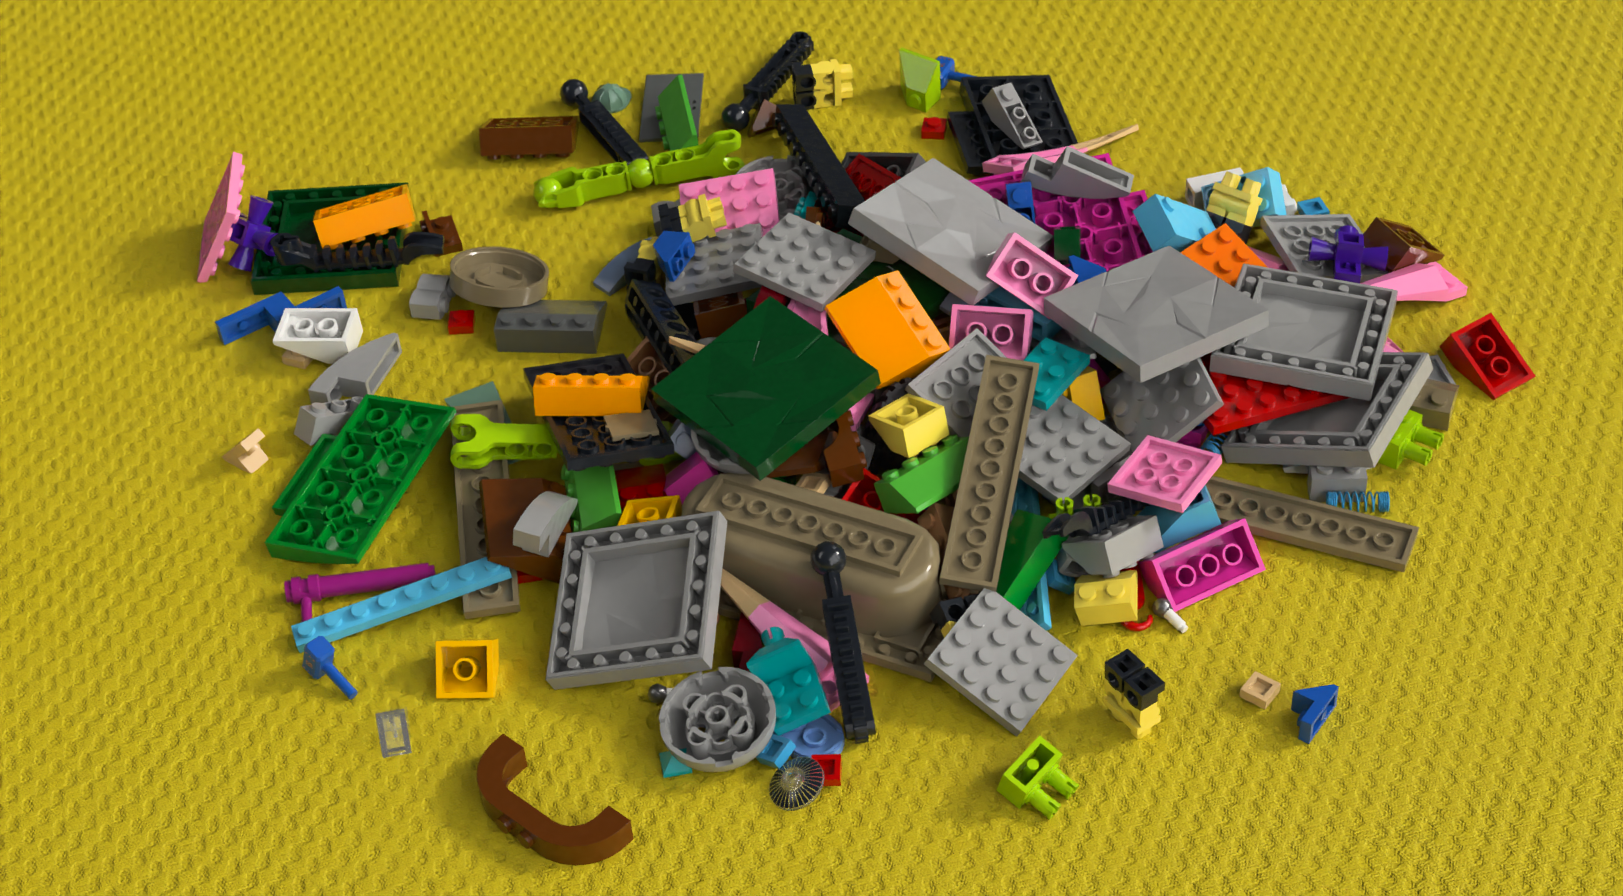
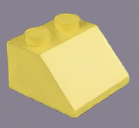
[868,393,949,458]
[1074,570,1138,626]

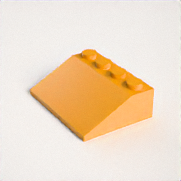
[313,184,415,250]
[824,271,950,389]
[533,373,650,416]

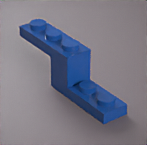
[215,286,347,345]

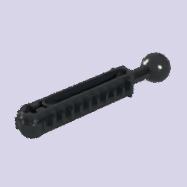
[721,31,814,132]
[560,79,649,166]
[810,541,876,744]

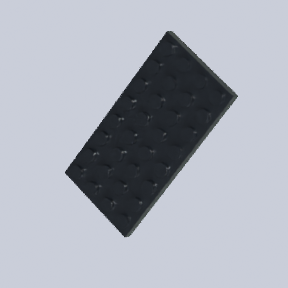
[523,353,675,471]

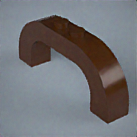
[477,734,634,865]

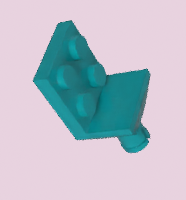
[746,627,831,736]

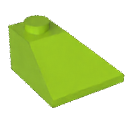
[899,48,941,112]

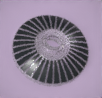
[769,757,825,811]

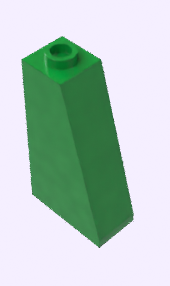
[996,509,1069,610]

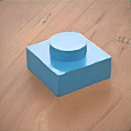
[1297,197,1330,215]
[1046,559,1076,595]
[755,734,797,770]

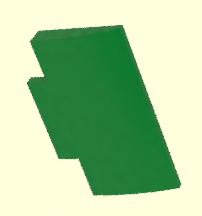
[264,394,457,564]

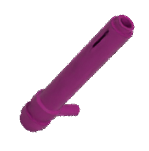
[284,563,436,622]

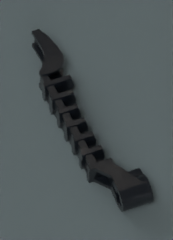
[270,232,445,273]
[1042,495,1151,539]

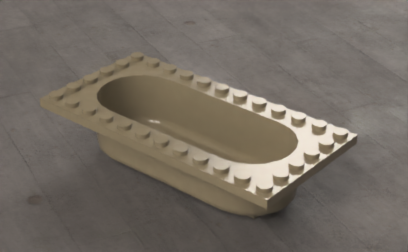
[682,473,981,682]

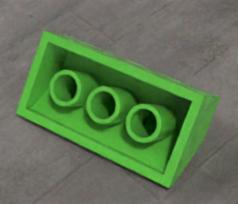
[655,74,698,151]
[873,434,969,513]
[561,464,622,533]

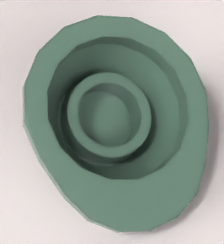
[591,83,632,114]

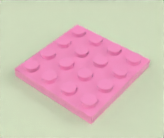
[197,152,245,283]
[679,168,780,236]

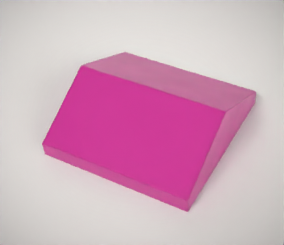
[664,452,718,504]

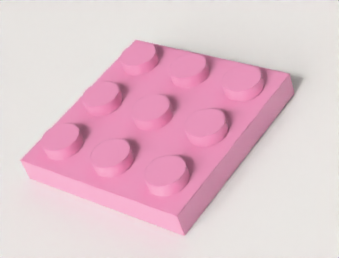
[1107,435,1222,513]

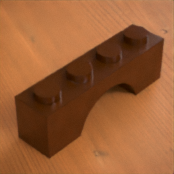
[823,410,867,488]

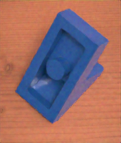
[1291,684,1339,744]

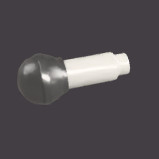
[1152,598,1188,633]
[648,684,673,704]

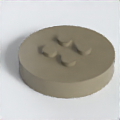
[449,246,549,308]

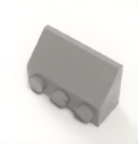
[1062,515,1164,578]

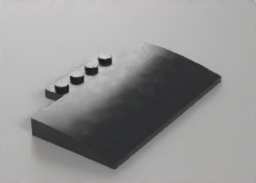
[947,75,1078,176]

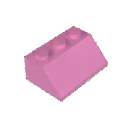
[985,232,1078,319]
[949,304,1034,361]

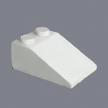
[273,308,363,364]

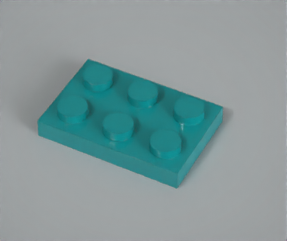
[1023,337,1090,411]

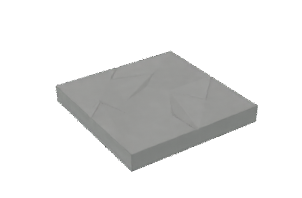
[848,158,1054,305]
[1044,246,1269,383]
[1209,263,1398,401]
[1221,352,1433,468]
[545,511,727,690]

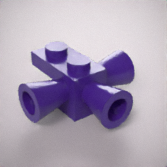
[228,195,278,271]
[1308,225,1388,283]

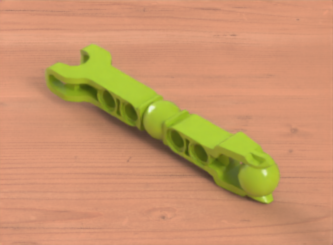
[533,129,745,208]
[450,414,685,469]

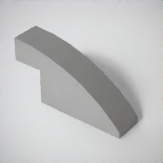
[1021,146,1134,199]
[308,333,402,404]
[513,491,578,557]

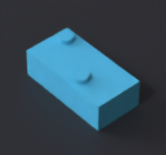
[1133,194,1216,252]

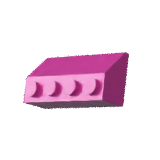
[1138,518,1266,612]

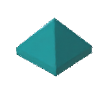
[659,748,693,778]

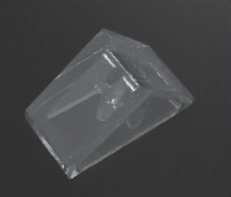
[375,706,412,758]

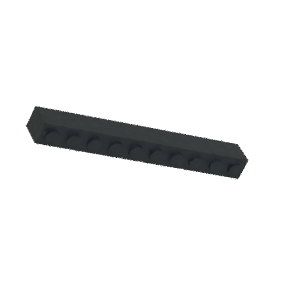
[772,104,865,228]

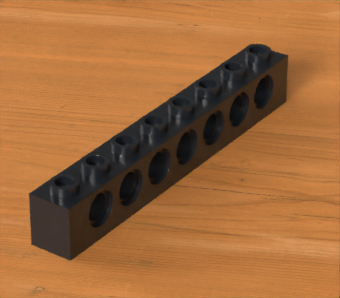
[625,279,698,374]

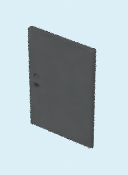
[639,73,704,142]

